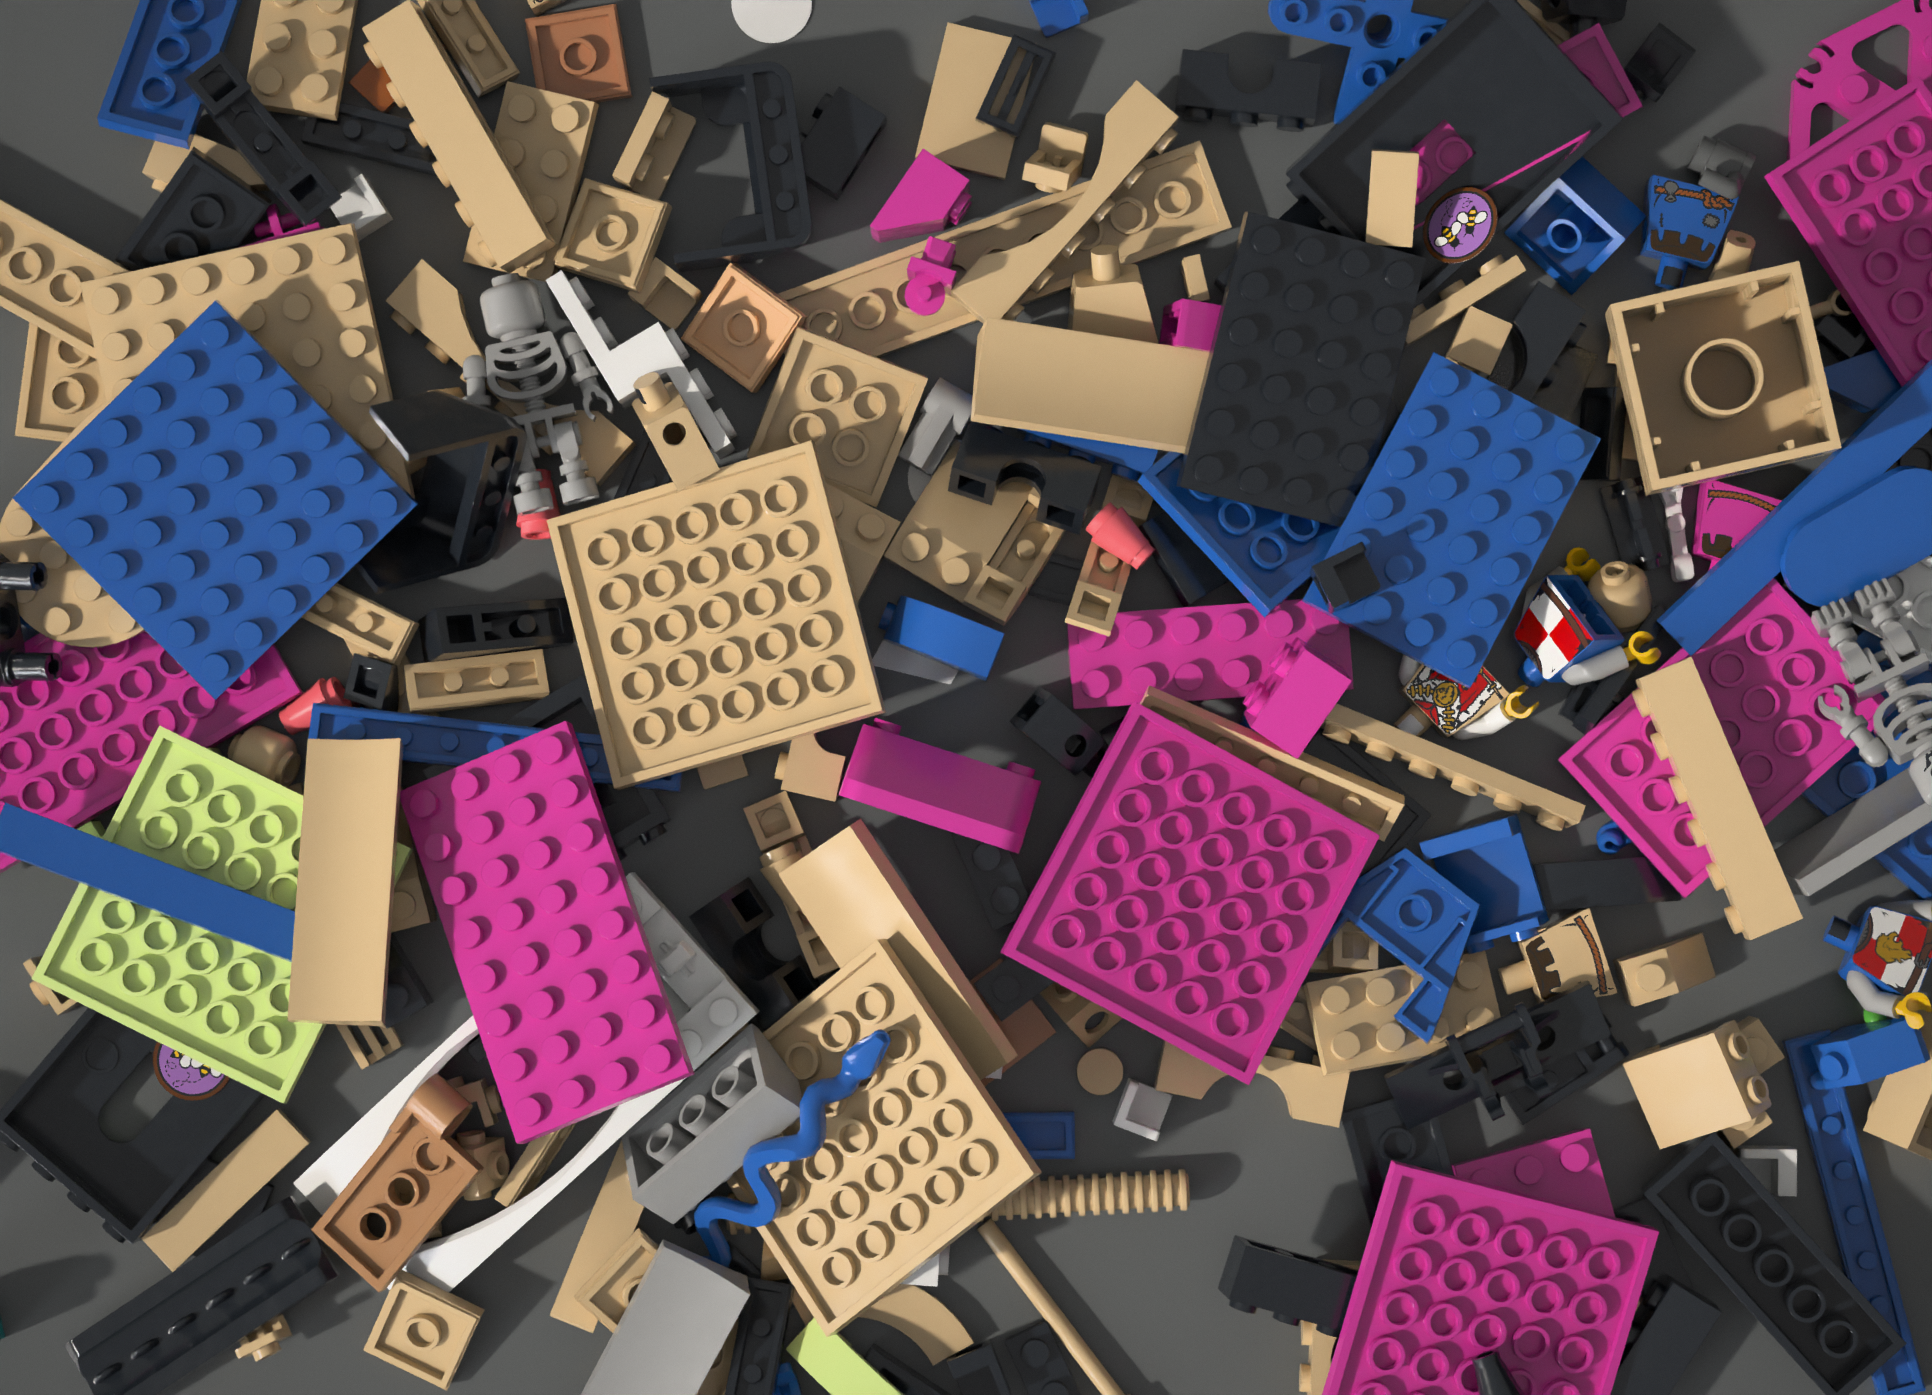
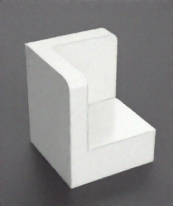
[330,174,393,242]
[1112,1078,1173,1141]
[1733,1145,1797,1196]

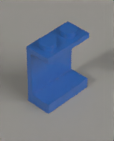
[1419,813,1549,954]

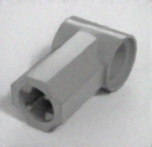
[898,377,973,476]

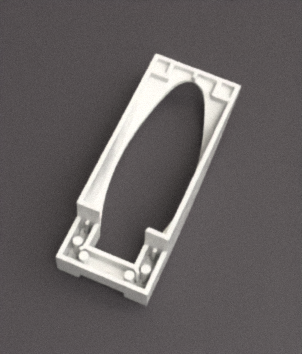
[293,872,759,1293]

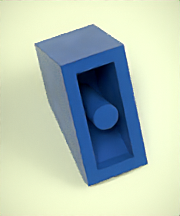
[1824,349,1901,414]
[1810,1017,1931,1090]

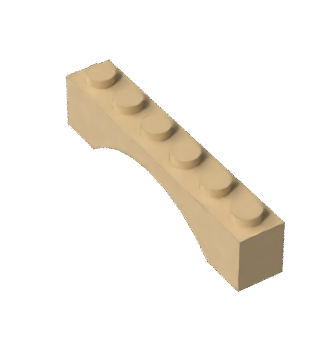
[951,80,1179,324]
[386,259,636,487]

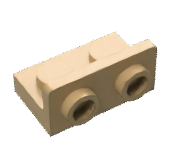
[612,91,696,200]

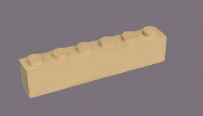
[362,0,557,273]
[1632,657,1803,940]

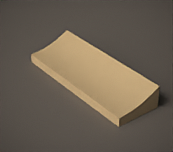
[971,317,1209,454]
[287,738,404,1027]
[778,819,1018,1080]

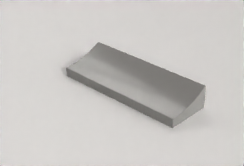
[1774,768,1932,896]
[581,1240,750,1395]

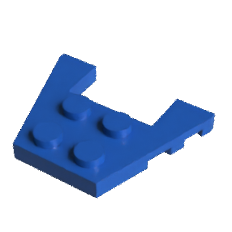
[1317,848,1480,1044]

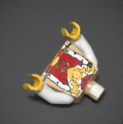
[1394,654,1539,741]

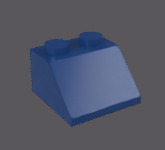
[1504,156,1646,295]

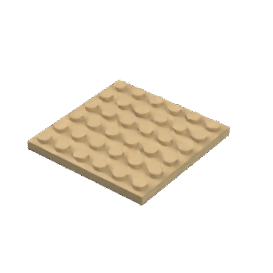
[80,223,415,499]
[547,440,886,790]
[726,939,1042,1337]

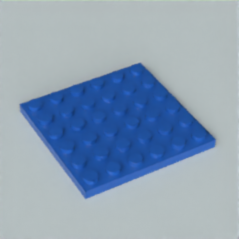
[13,300,418,700]

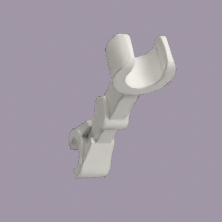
[1658,487,1694,582]

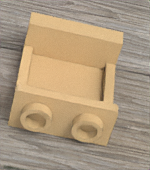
[1622,1020,1772,1149]

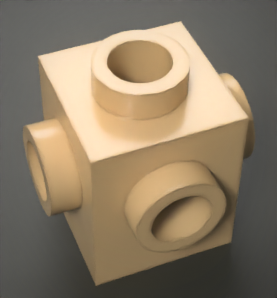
[456,1130,510,1201]

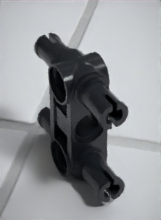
[0,552,63,687]

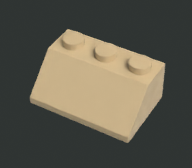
[1863,1010,1932,1161]

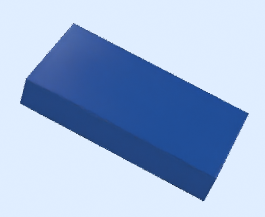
[1002,1111,1075,1159]

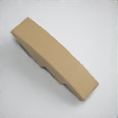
[550,1140,645,1333]

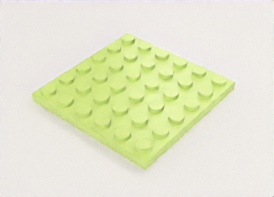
[31,725,413,1104]

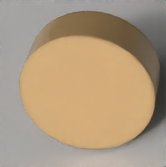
[1076,1048,1123,1095]

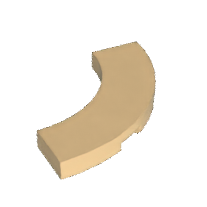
[789,1282,974,1365]

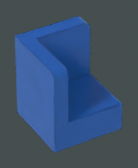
[1029,0,1089,38]

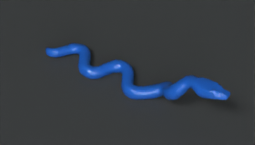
[694,1029,891,1268]

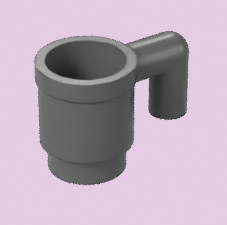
[1687,135,1757,199]

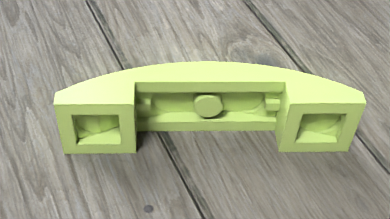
[786,1317,904,1395]

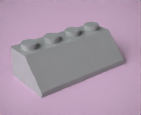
[621,1023,802,1224]

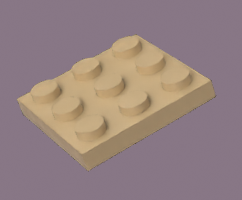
[747,326,928,507]

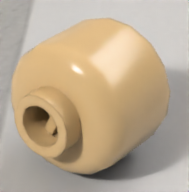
[1588,561,1653,632]
[228,725,301,787]

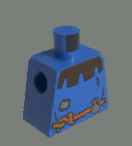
[1640,175,1739,290]

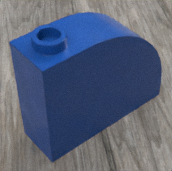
[878,595,1005,682]

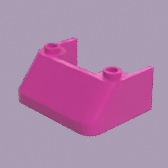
[839,718,1041,854]

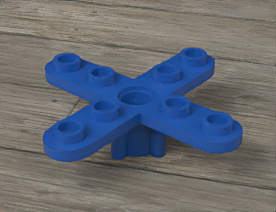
[1268,0,1450,124]

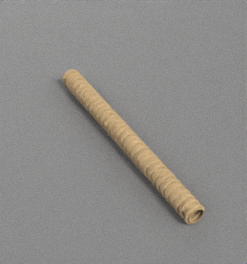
[726,1169,1190,1235]

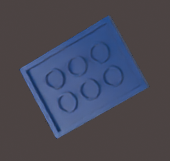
[1138,451,1341,618]

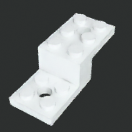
[546,270,738,460]

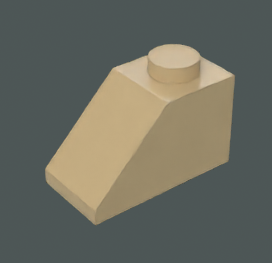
[1613,932,1716,1007]

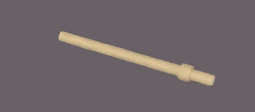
[977,1218,1131,1395]

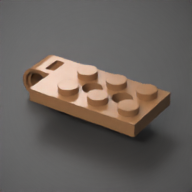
[311,1073,484,1292]

